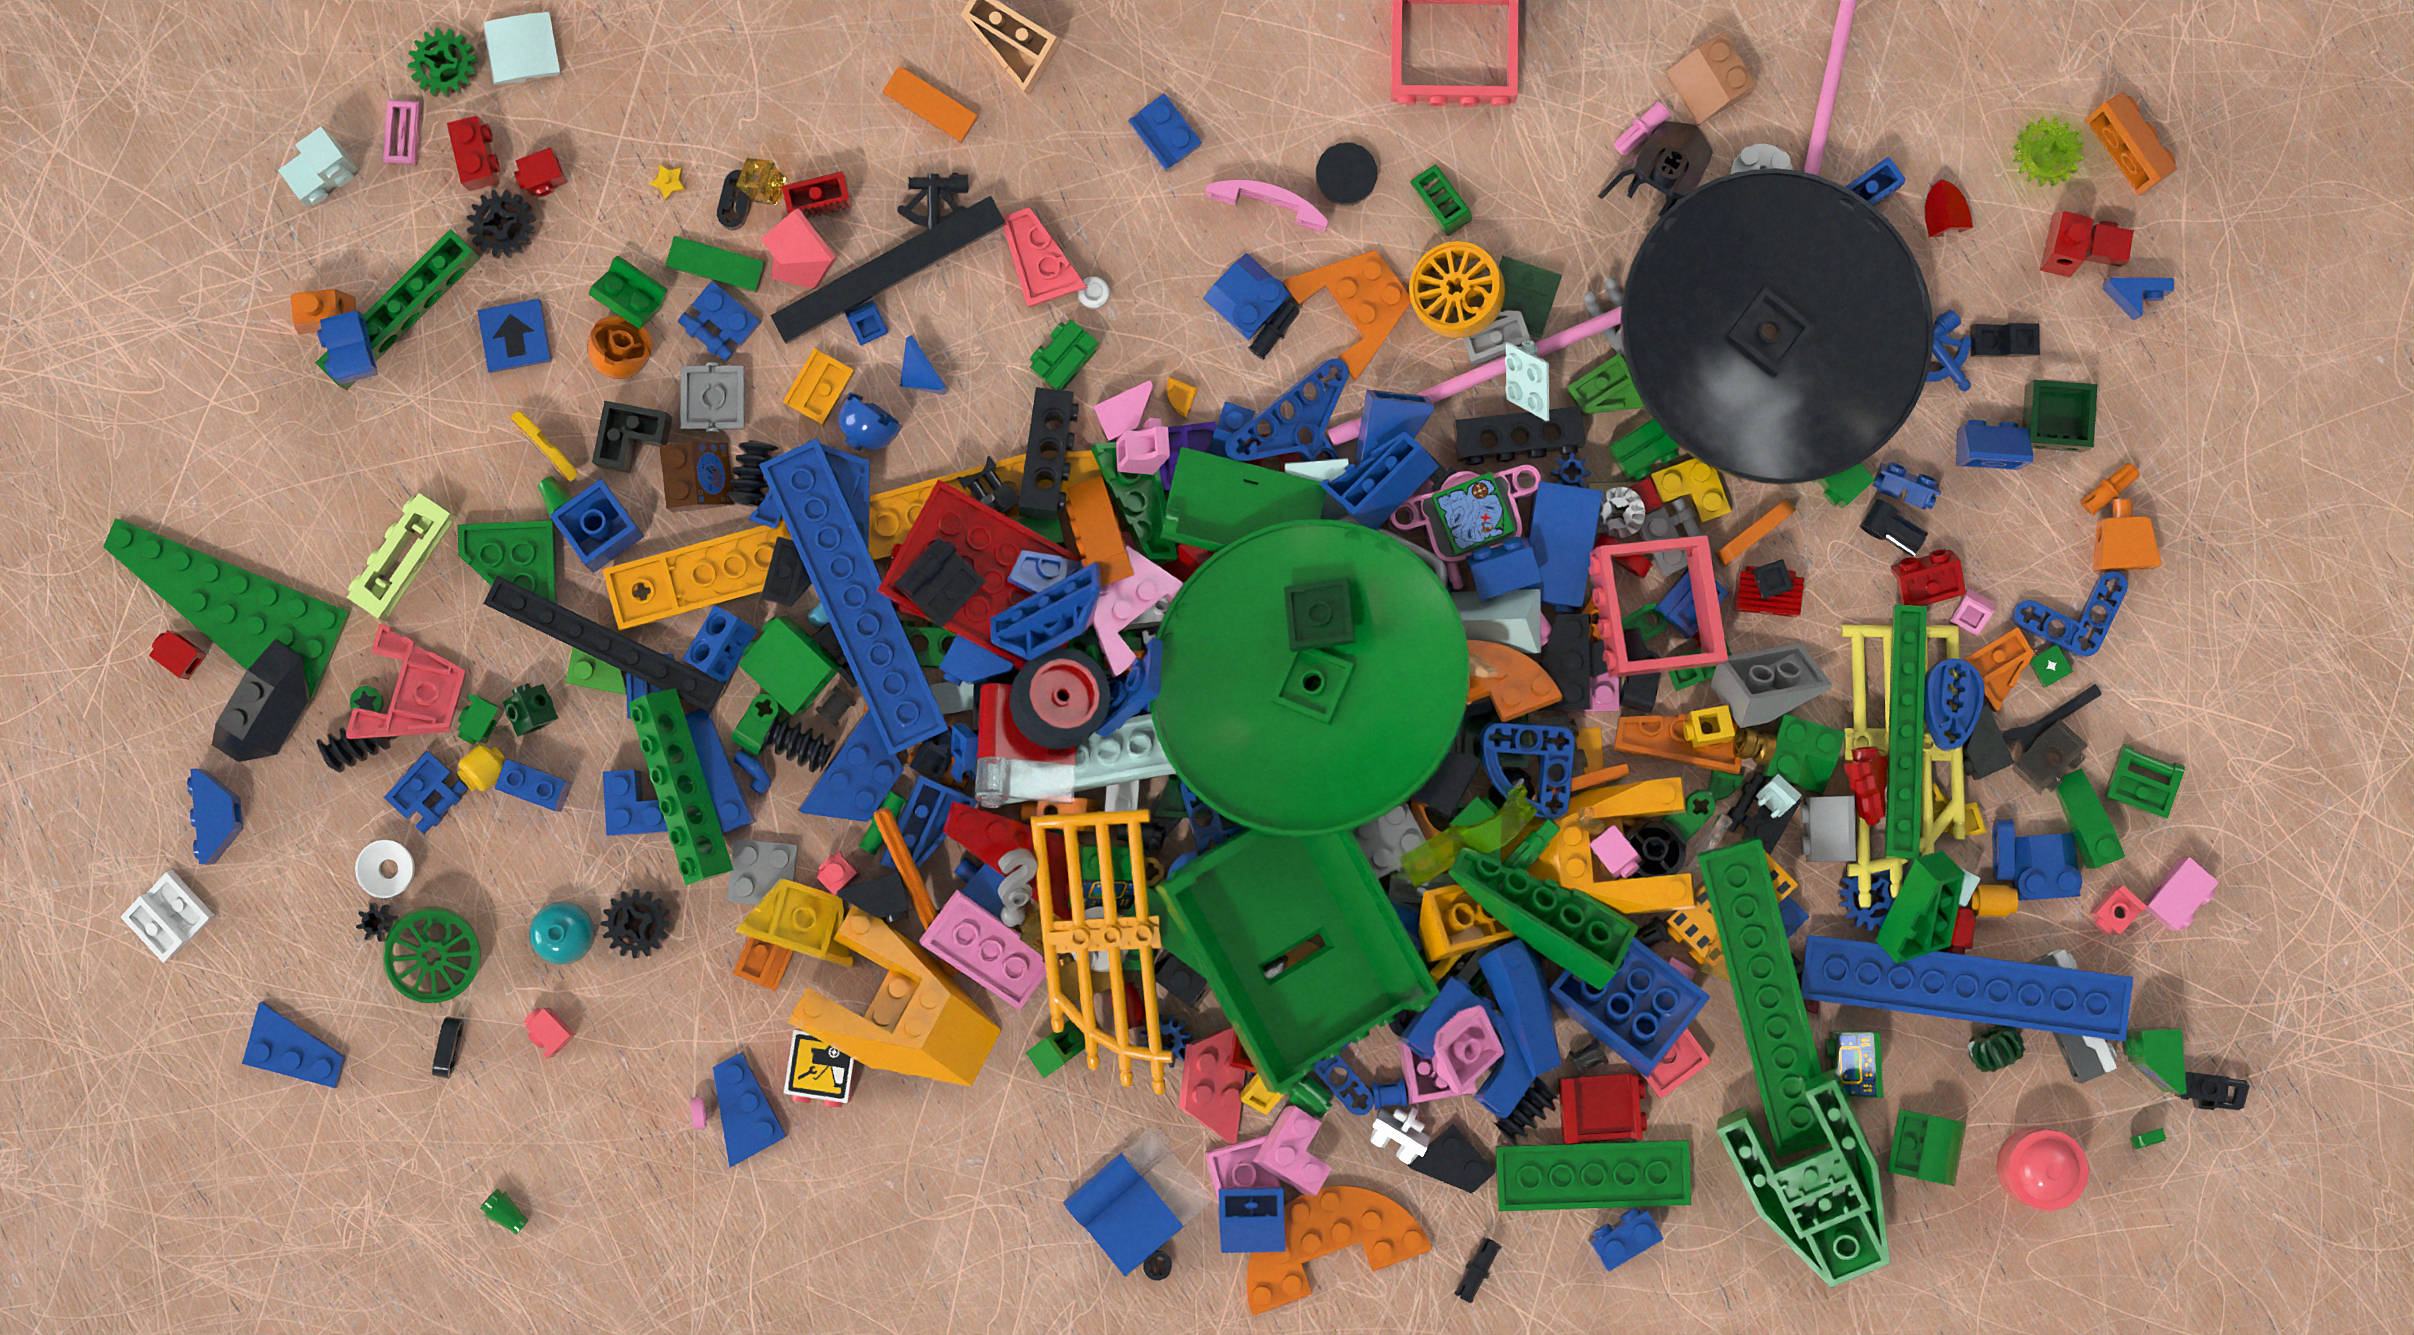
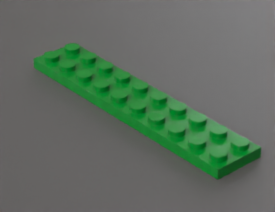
[1696,836,1830,1157]

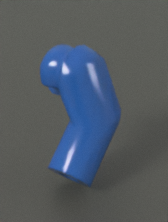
[734,749,772,795]

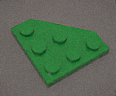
[458,520,557,604]

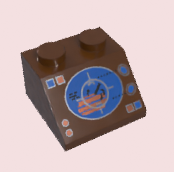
[660,442,735,513]

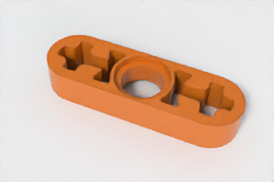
[1715,498,1796,566]

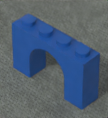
[1398,976,1537,1118]

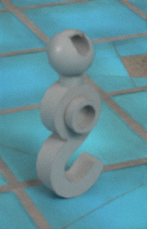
[998,849,1038,927]

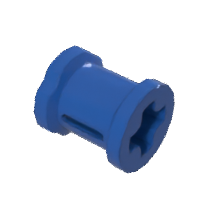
[1372,1078,1407,1110]

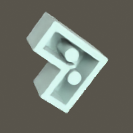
[278,126,358,206]

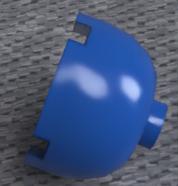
[838,392,903,451]

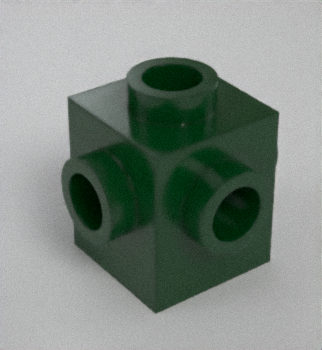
[503,683,559,737]

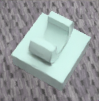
[1756,774,1801,818]

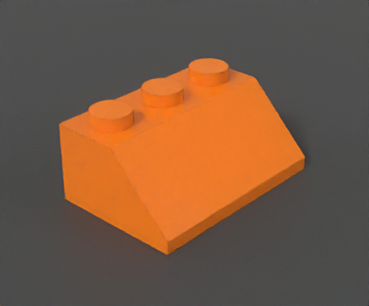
[2085,91,2178,196]

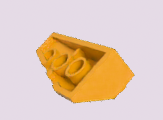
[1418,885,1518,962]

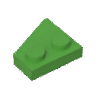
[1566,353,1646,415]
[565,626,627,695]

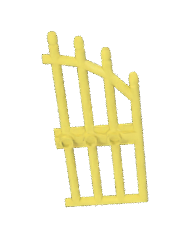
[1841,624,1966,908]

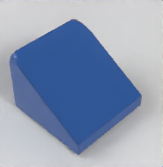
[845,300,889,346]

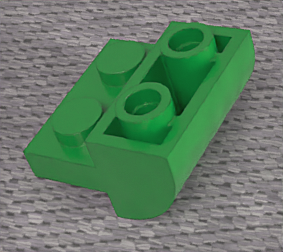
[1887,1109,1967,1186]

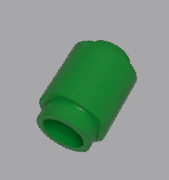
[1286,1075,1332,1119]

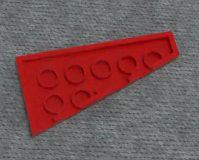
[943,801,1089,920]

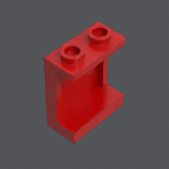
[1558,1073,1647,1144]

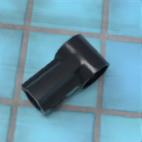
[1859,499,1928,557]

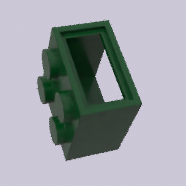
[2022,380,2098,452]

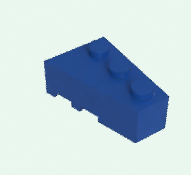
[1319,431,1439,530]
[880,775,979,871]

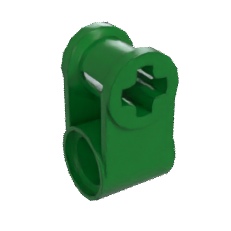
[730,694,784,756]
[1659,789,1716,842]

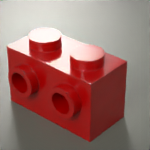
[447,116,500,191]

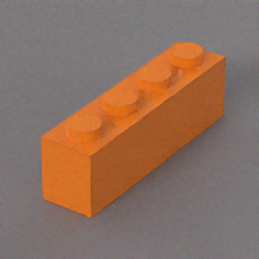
[1065,475,1135,587]

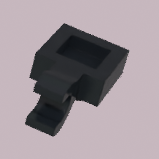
[909,726,953,783]

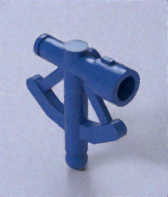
[1926,309,1972,391]

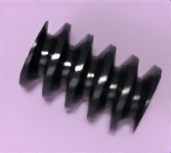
[727,440,779,508]
[763,714,836,773]
[316,727,391,773]
[1493,1077,1560,1147]

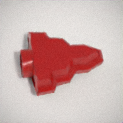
[1844,746,1888,826]

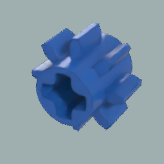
[1550,453,1591,488]

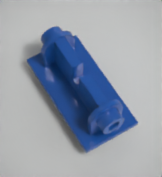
[1872,462,1941,510]

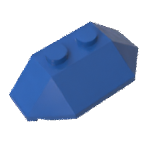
[990,562,1101,661]

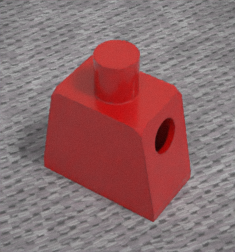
[2039,211,2094,278]

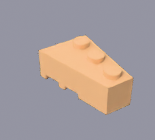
[961,0,1062,95]

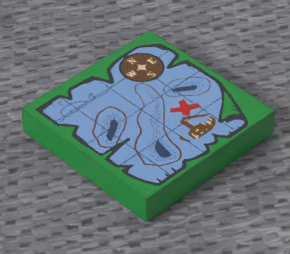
[1431,472,1515,555]

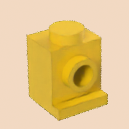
[1683,705,1735,748]

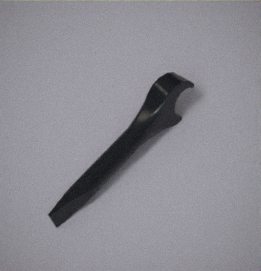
[2002,684,2102,753]

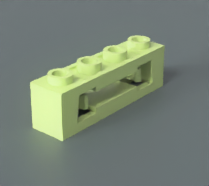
[347,493,457,621]

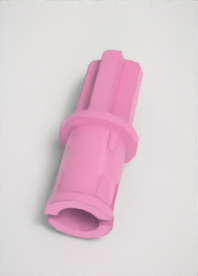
[1614,102,1671,156]

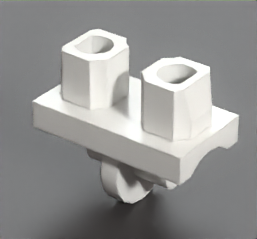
[1370,1107,1431,1164]

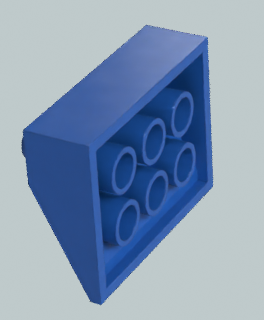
[1549,937,1711,1078]

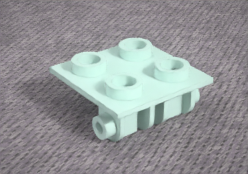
[1505,340,1549,421]

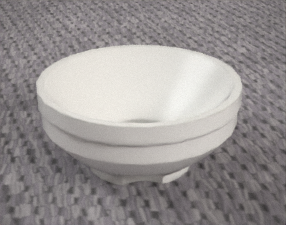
[355,840,415,898]

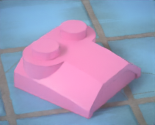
[1434,1005,1504,1094]

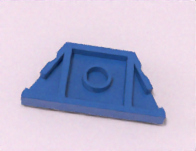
[798,709,904,822]

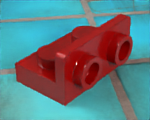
[1891,549,1966,606]

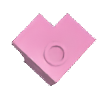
[1116,418,1170,475]

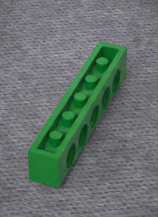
[315,229,481,390]
[628,688,734,886]

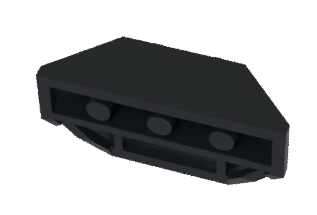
[212,639,310,762]

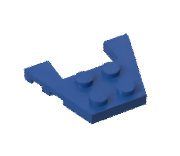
[749,440,870,550]

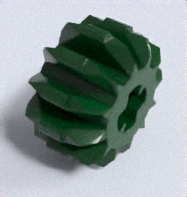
[1967,1025,2025,1072]

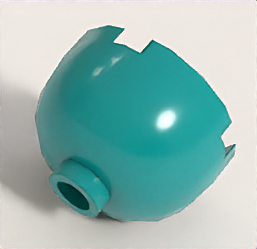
[529,902,595,965]

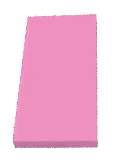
[919,890,1046,1011]

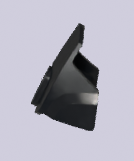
[1597,122,1713,217]

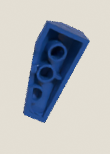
[685,708,757,836]
[1477,939,1561,1078]

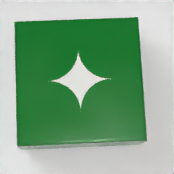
[2029,644,2073,688]

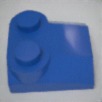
[1203,253,1292,342]
[2012,833,2082,901]

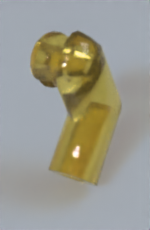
[1576,807,1609,838]

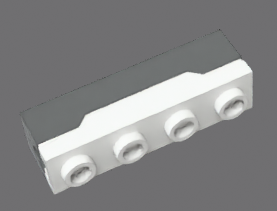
[2026,949,2117,1083]

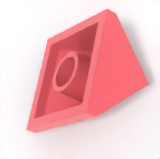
[761,208,836,289]

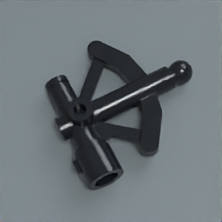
[897,173,968,230]

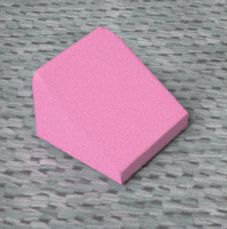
[1950,589,1995,636]

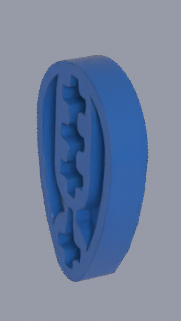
[1924,658,1985,752]

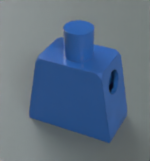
[954,858,1005,919]

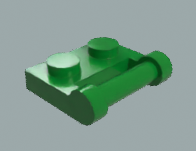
[2104,743,2185,819]

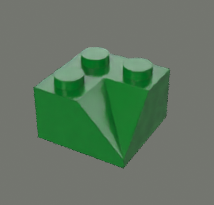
[1761,714,1846,795]

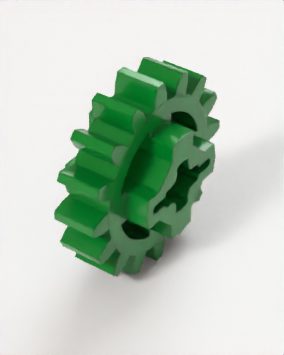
[407,28,478,98]

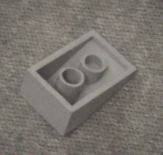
[1710,643,1832,728]

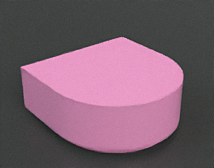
[1663,955,1696,981]

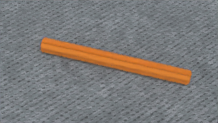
[874,807,960,976]

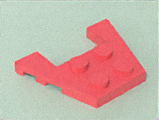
[346,623,466,739]

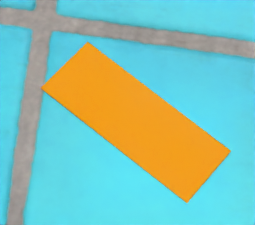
[1575,727,1605,792]

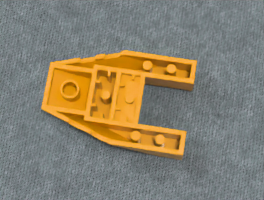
[1500,777,1696,915]
[787,905,1001,1087]

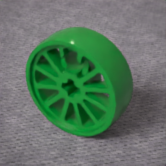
[383,906,481,1004]

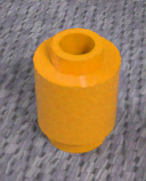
[1968,884,2018,917]

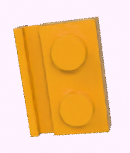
[783,348,855,426]

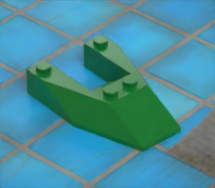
[1717,1068,1890,1288]

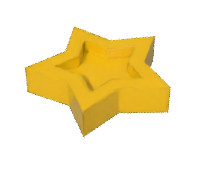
[649,164,686,201]

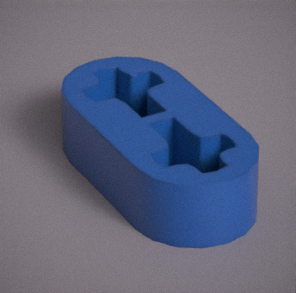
[1992,819,2015,880]

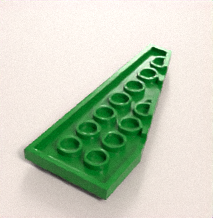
[103,518,351,700]

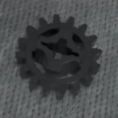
[467,190,537,259]
[601,889,672,958]

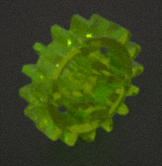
[2013,118,2084,187]

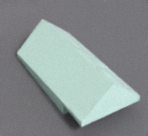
[1448,589,1541,654]

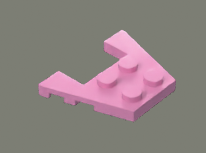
[1091,546,1184,679]

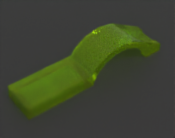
[1399,784,1537,888]

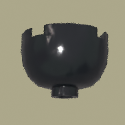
[1625,819,1686,879]

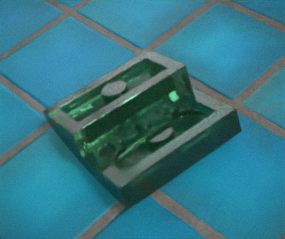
[1490,255,1562,338]

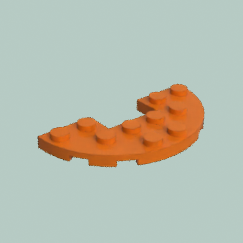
[1467,640,1562,723]
[1246,1185,1433,1316]

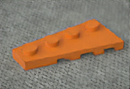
[1613,714,1742,775]

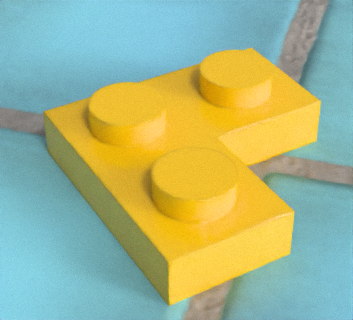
[1649,458,1732,524]

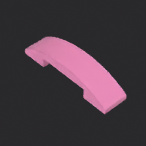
[1205,180,1328,233]

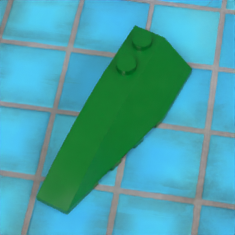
[1448,847,1639,990]

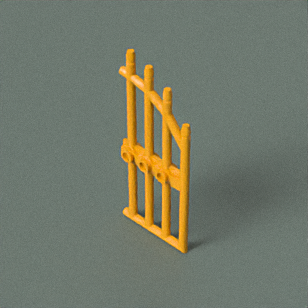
[1031,809,1173,1094]

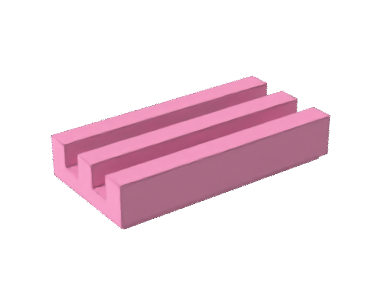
[383,100,421,166]

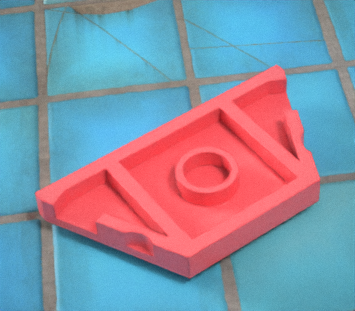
[1178,1026,1245,1144]

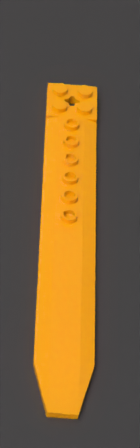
[602,451,1103,631]

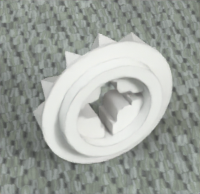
[1598,487,1645,538]

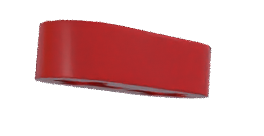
[1593,534,1653,578]

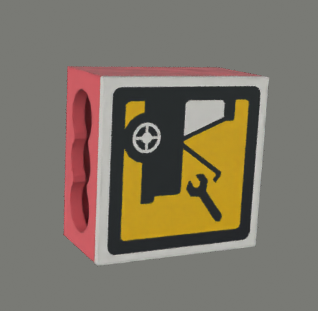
[784,1029,857,1108]

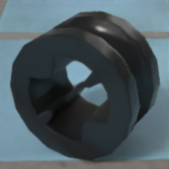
[1143,1250,1172,1281]

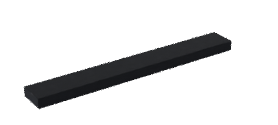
[770,195,1007,344]
[483,576,726,714]

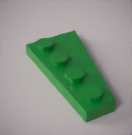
[1091,442,1178,563]

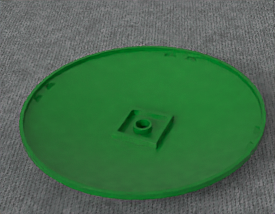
[1149,519,1470,837]

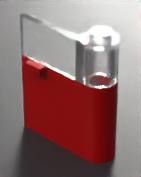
[975,683,1076,808]

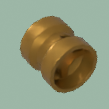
[1733,727,1776,765]

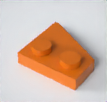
[1962,627,2035,712]

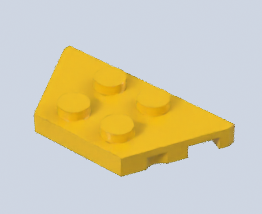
[736,878,853,968]

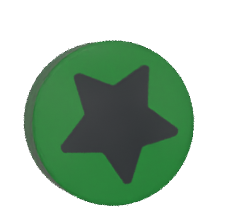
[350,686,384,713]

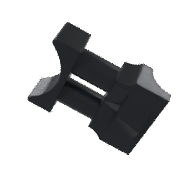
[957,456,1019,514]

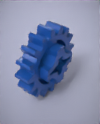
[1837,869,1895,931]

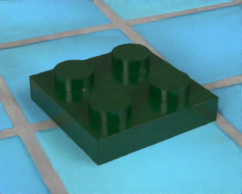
[1284,577,1356,652]

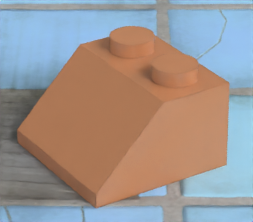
[1666,32,1757,125]

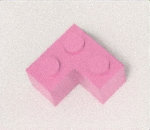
[1398,1040,1477,1105]
[1253,1106,1332,1196]

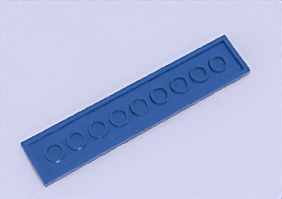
[759,438,949,756]
[1800,934,2134,1042]

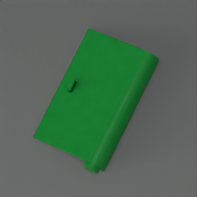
[1159,447,1326,553]

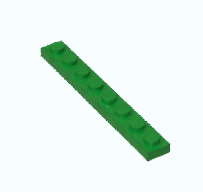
[1885,604,1927,860]

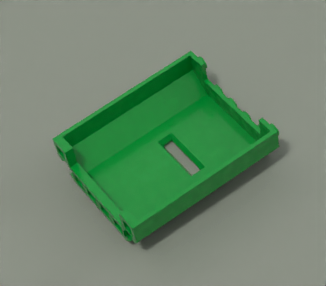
[1155,828,1440,1095]

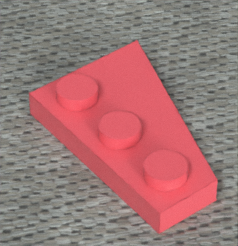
[1002,207,1088,308]

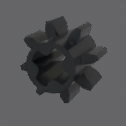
[356,903,398,942]

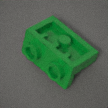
[588,256,668,329]

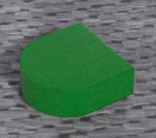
[2130,1128,2167,1150]

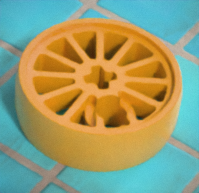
[1409,241,1505,338]

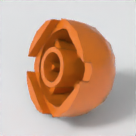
[587,316,653,379]

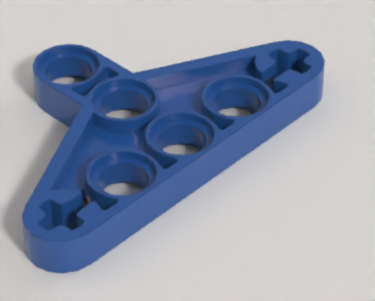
[1225,358,1349,462]

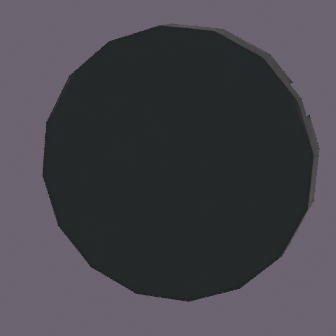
[1315,142,1378,206]

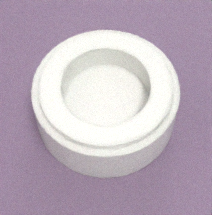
[1078,277,1109,309]

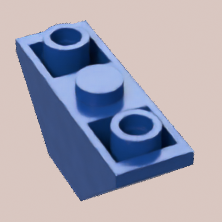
[187,768,243,865]

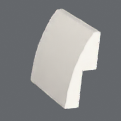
[121,870,215,963]

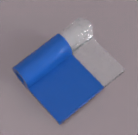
[1063,1127,1214,1277]

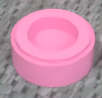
[690,1097,707,1130]

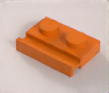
[732,936,794,992]

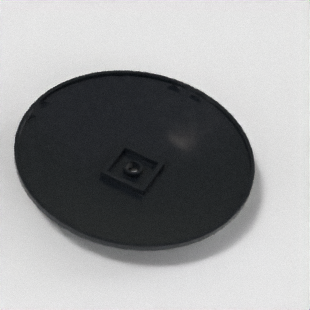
[1620,169,1934,485]

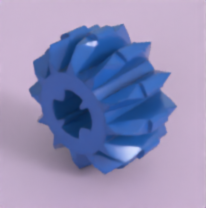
[1139,1014,1192,1067]

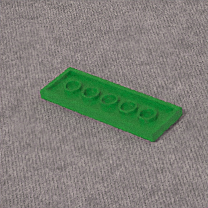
[1495,1140,1691,1212]

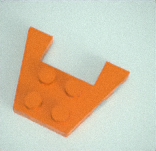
[1282,250,1411,381]

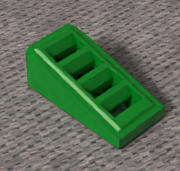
[1410,164,1473,236]

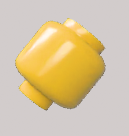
[457,745,505,792]

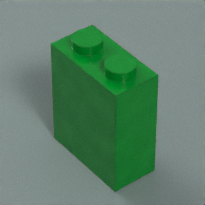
[738,616,842,716]

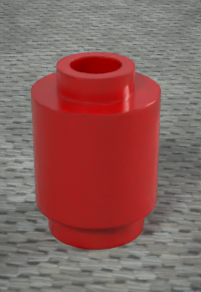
[1945,908,1976,955]
[1109,981,1146,1030]

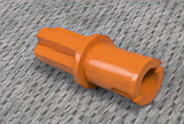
[2080,463,2140,516]

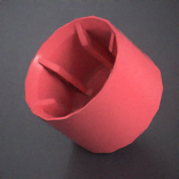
[1996,1126,2089,1211]

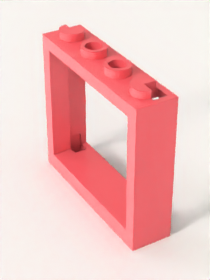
[1390,0,1518,108]
[1588,535,1728,678]

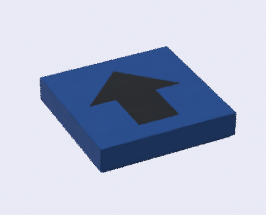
[477,299,552,373]

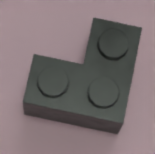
[592,400,673,473]

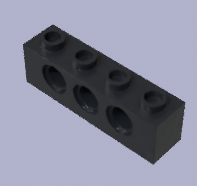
[1018,387,1079,521]
[1453,406,1586,466]

